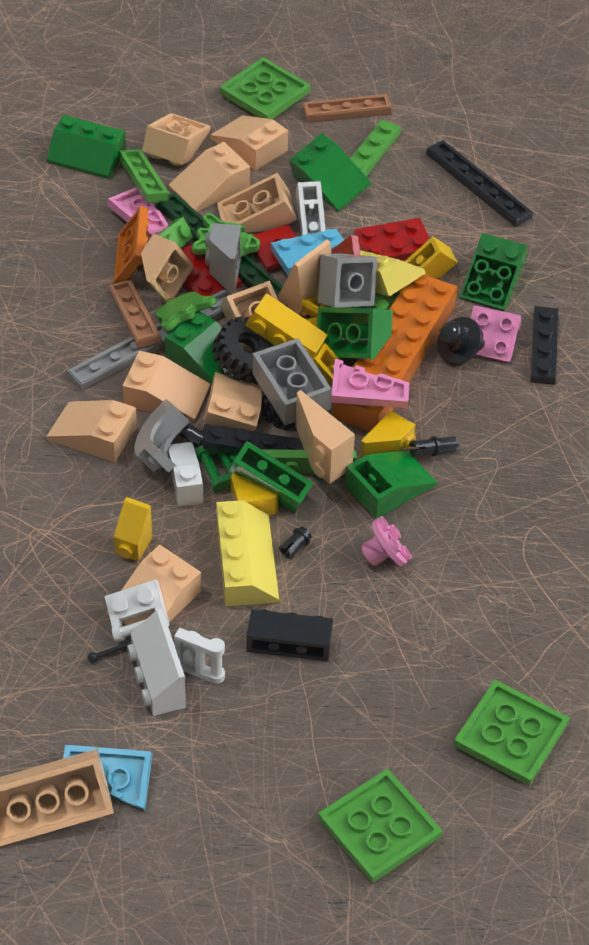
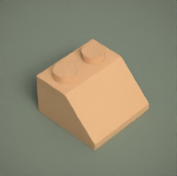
[141,234,194,302]

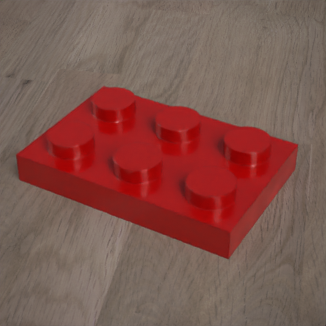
[354,218,430,261]
[181,244,241,296]

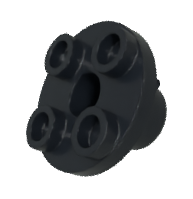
[437,317,485,366]

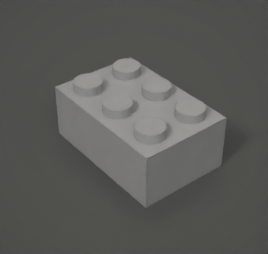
[252,338,332,425]

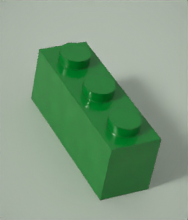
[229,441,313,512]

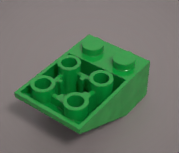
[459,233,528,311]
[345,450,438,519]

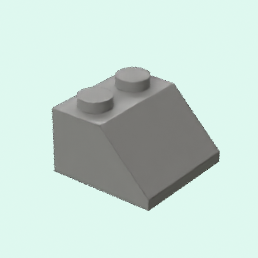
[205,223,241,293]
[318,254,378,308]

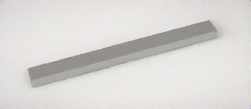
[67,289,233,391]

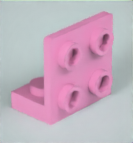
[471,305,521,362]

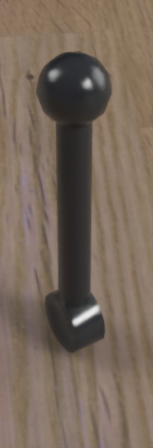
[87,641,131,663]

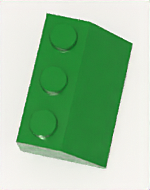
[47,115,126,179]
[317,307,393,359]

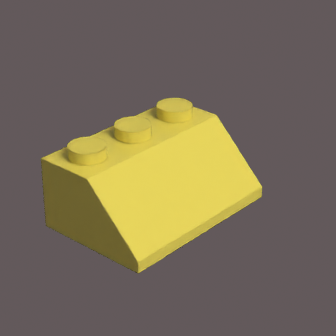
[360,250,426,296]

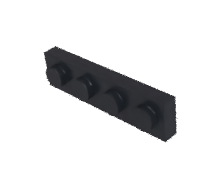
[530,306,559,385]
[202,424,304,454]

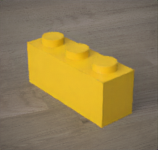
[245,293,328,359]

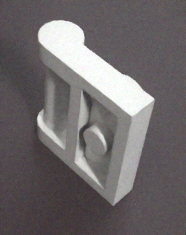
[105,579,169,643]
[174,628,225,684]

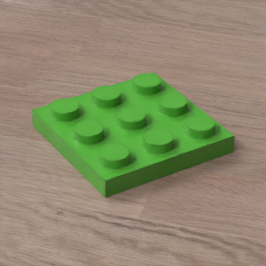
[219,57,311,119]
[453,680,570,786]
[318,768,443,883]

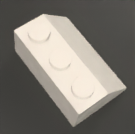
[127,609,186,716]

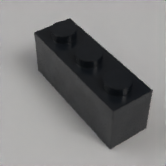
[246,609,333,661]

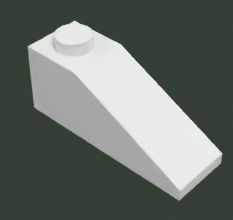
[296,181,325,236]
[168,442,203,507]

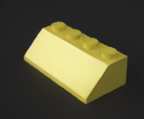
[216,500,279,607]

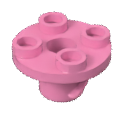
[361,516,412,566]

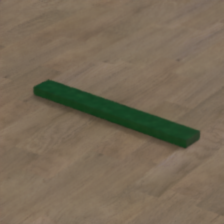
[156,192,283,298]

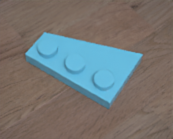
[271,229,344,276]
[63,745,153,811]

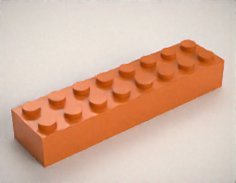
[332,275,458,432]

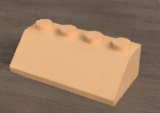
[0,749,114,846]

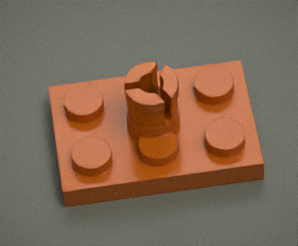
[113,205,150,284]

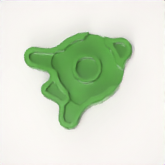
[192,213,260,257]
[155,292,216,332]

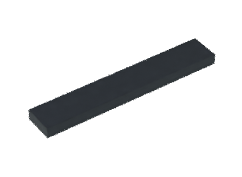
[426,140,533,227]

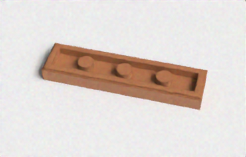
[302,94,392,123]
[108,280,161,348]

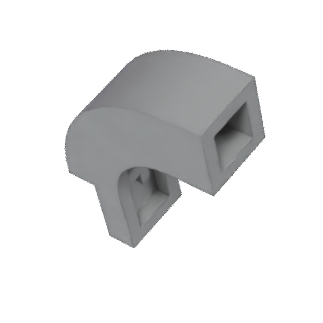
[134,399,190,473]

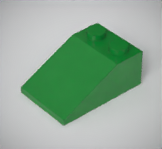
[289,133,371,212]
[165,311,235,386]

